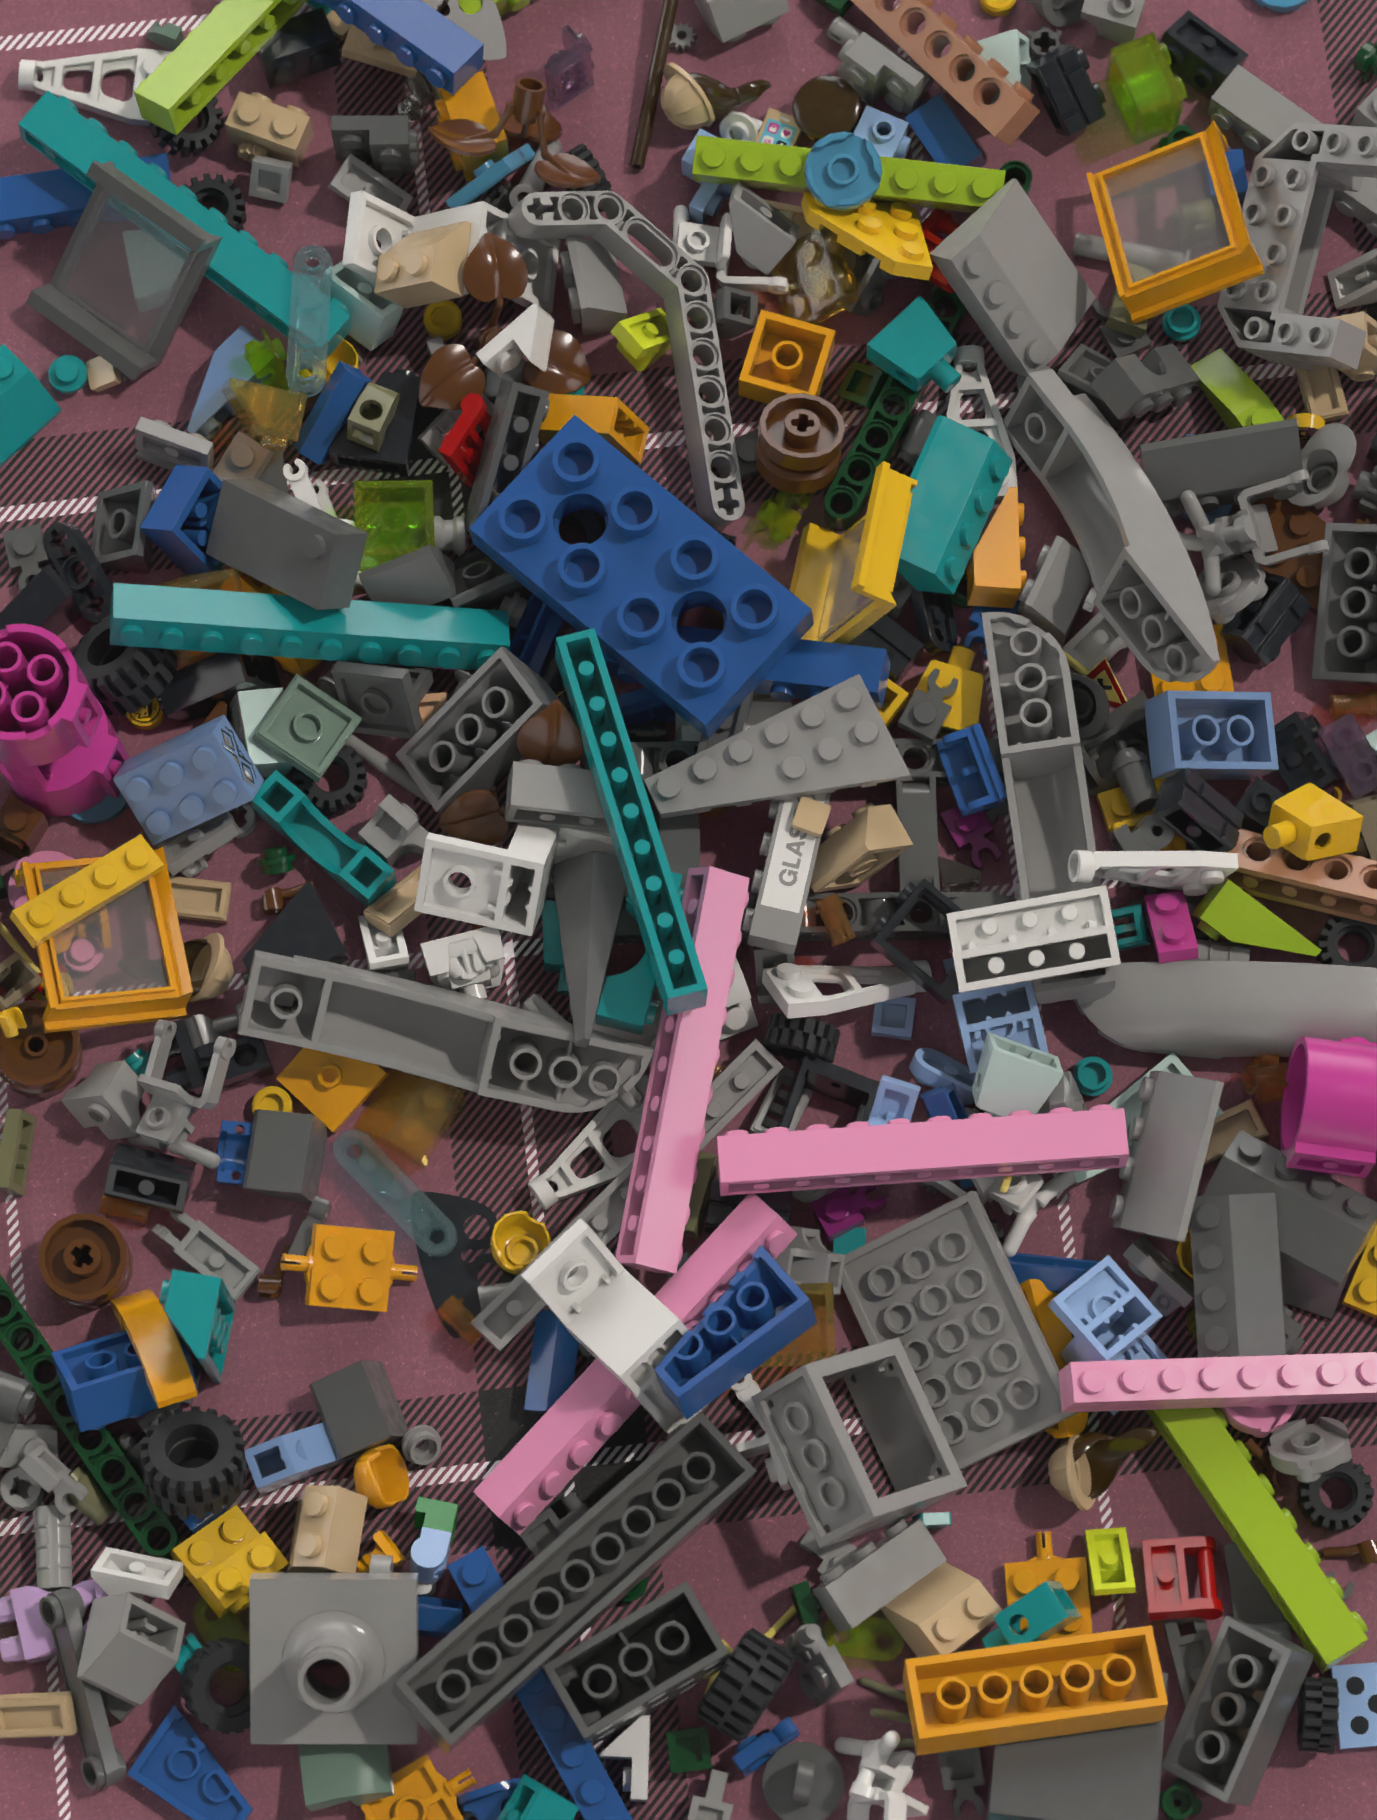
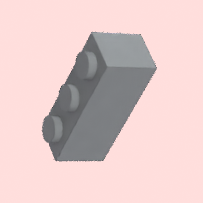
[505,759,610,833]
[812,1518,947,1632]

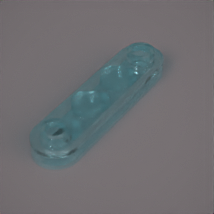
[286,245,333,397]
[333,1129,458,1257]

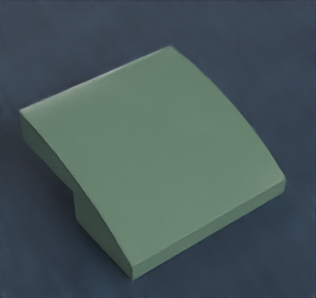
[298,1744,395,1812]

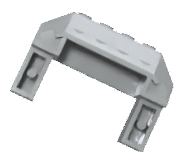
[1217,122,1377,371]

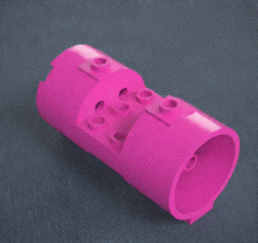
[0,624,130,816]
[1280,1036,1377,1178]

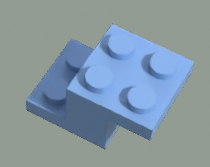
[943,958,1049,1075]
[1048,1255,1168,1416]

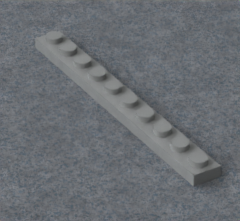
[470,1039,784,1352]

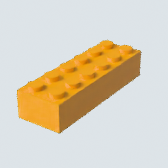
[902,1625,1168,1756]

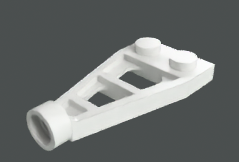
[18,48,173,127]
[946,345,1018,501]
[1068,850,1239,896]
[762,960,932,1019]
[528,1075,649,1210]

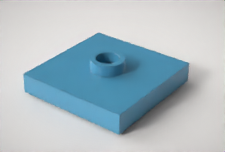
[445,143,535,208]

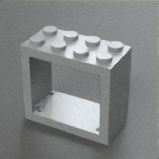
[751,1337,967,1548]

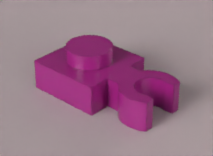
[939,805,1001,872]
[810,1185,886,1242]

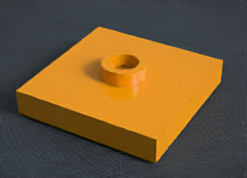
[276,1048,389,1133]

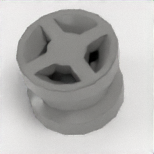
[431,516,465,555]
[0,1467,45,1512]

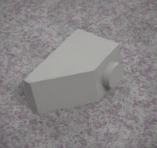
[729,181,799,275]

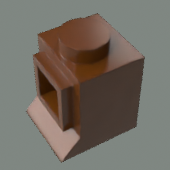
[0,795,49,859]

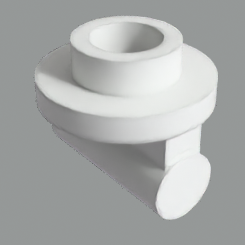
[720,111,763,142]

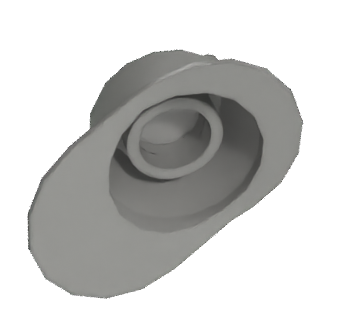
[1288,423,1357,509]

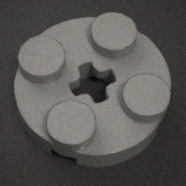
[1197,553,1268,625]
[1268,1417,1352,1482]

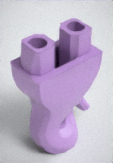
[0,1579,108,1664]

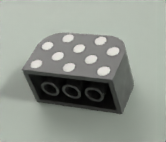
[543,1581,730,1744]

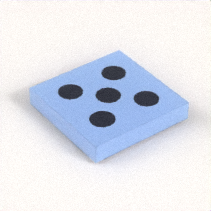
[1330,1662,1377,1750]

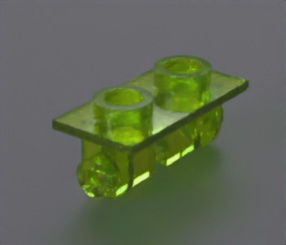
[244,328,307,411]
[753,489,815,544]

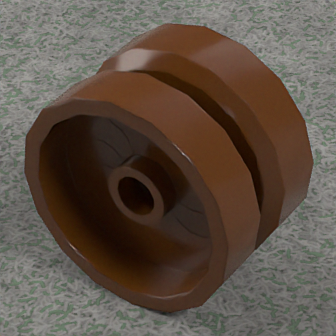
[755,393,845,494]
[0,1000,83,1098]
[39,1213,133,1310]

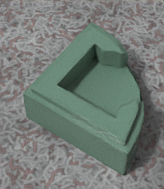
[146,22,184,51]

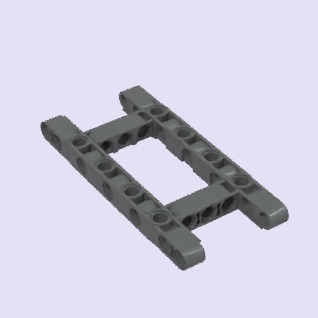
[580,738,1015,944]

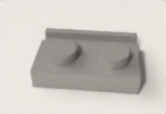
[135,417,214,472]

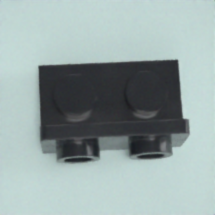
[1153,10,1249,100]
[1274,711,1347,792]

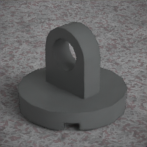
[762,1742,844,1820]

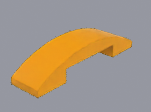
[110,1289,198,1409]

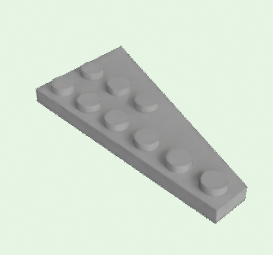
[644,674,913,818]

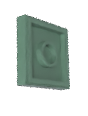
[252,674,362,782]

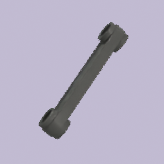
[39,1588,126,1790]

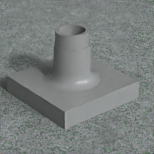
[249,1573,419,1744]

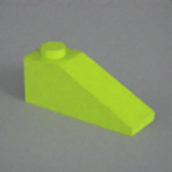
[1191,348,1284,429]
[1191,878,1321,956]

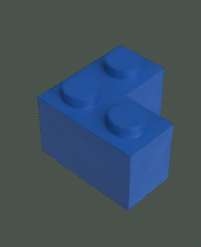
[140,465,225,577]

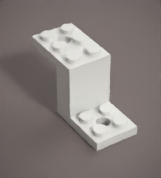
[342,190,560,313]
[414,823,628,936]
[521,1218,707,1437]

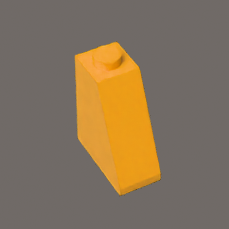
[538,393,649,464]

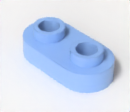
[909,1048,976,1105]

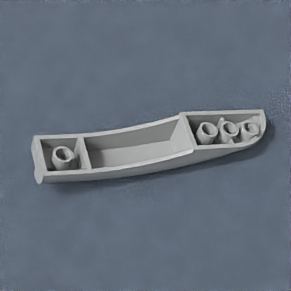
[1003,369,1220,683]
[982,612,1115,1005]
[238,950,653,1113]
[1073,961,1377,1060]

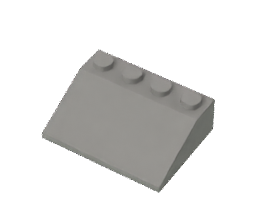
[929,178,1095,377]
[1109,1071,1224,1242]

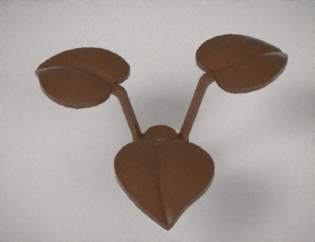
[428,77,601,188]
[418,233,591,410]
[439,699,583,846]

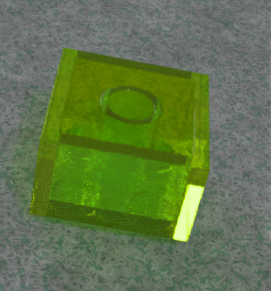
[1105,32,1186,145]
[352,480,435,571]

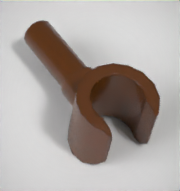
[261,880,315,915]
[257,1244,291,1299]
[1243,1437,1294,1489]
[1324,1540,1377,1566]

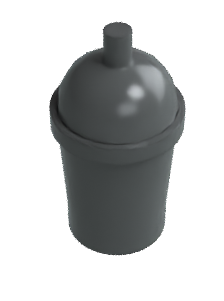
[1111,740,1160,814]

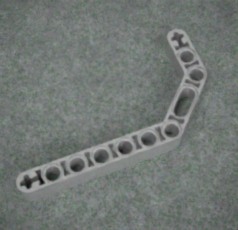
[508,191,745,531]

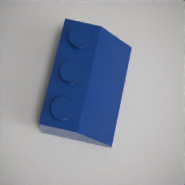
[51,1318,198,1432]

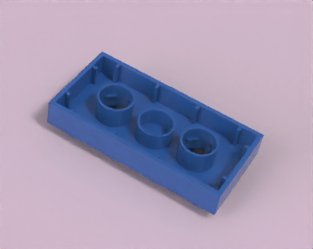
[469,415,814,739]

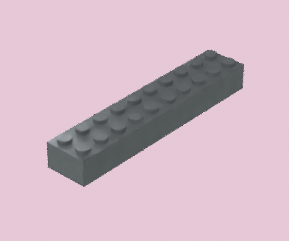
[391,1411,757,1755]

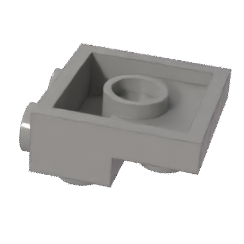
[837,31,924,115]

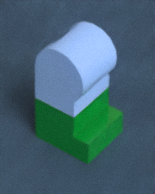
[410,1496,458,1583]

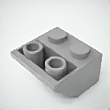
[560,236,628,336]
[1017,536,1093,646]
[77,1593,186,1706]

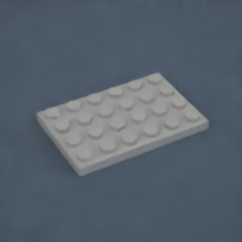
[841,1191,1079,1470]

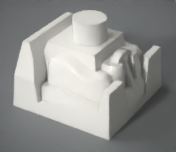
[420,927,505,1000]

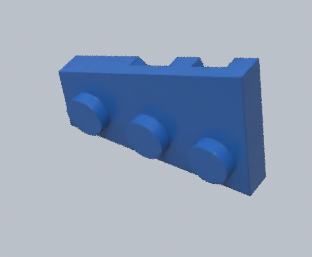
[127,1705,254,1820]

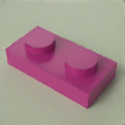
[1144,890,1198,964]

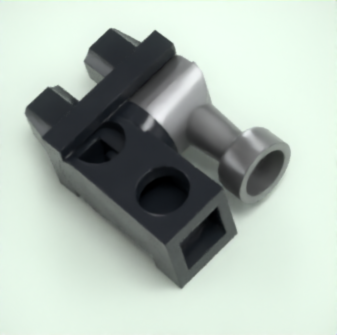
[165,1003,275,1097]

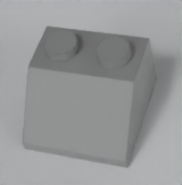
[693,0,791,43]

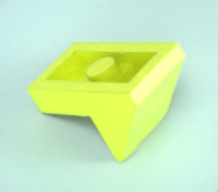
[611,308,671,372]
[1085,1527,1136,1596]

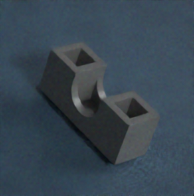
[1090,344,1200,420]

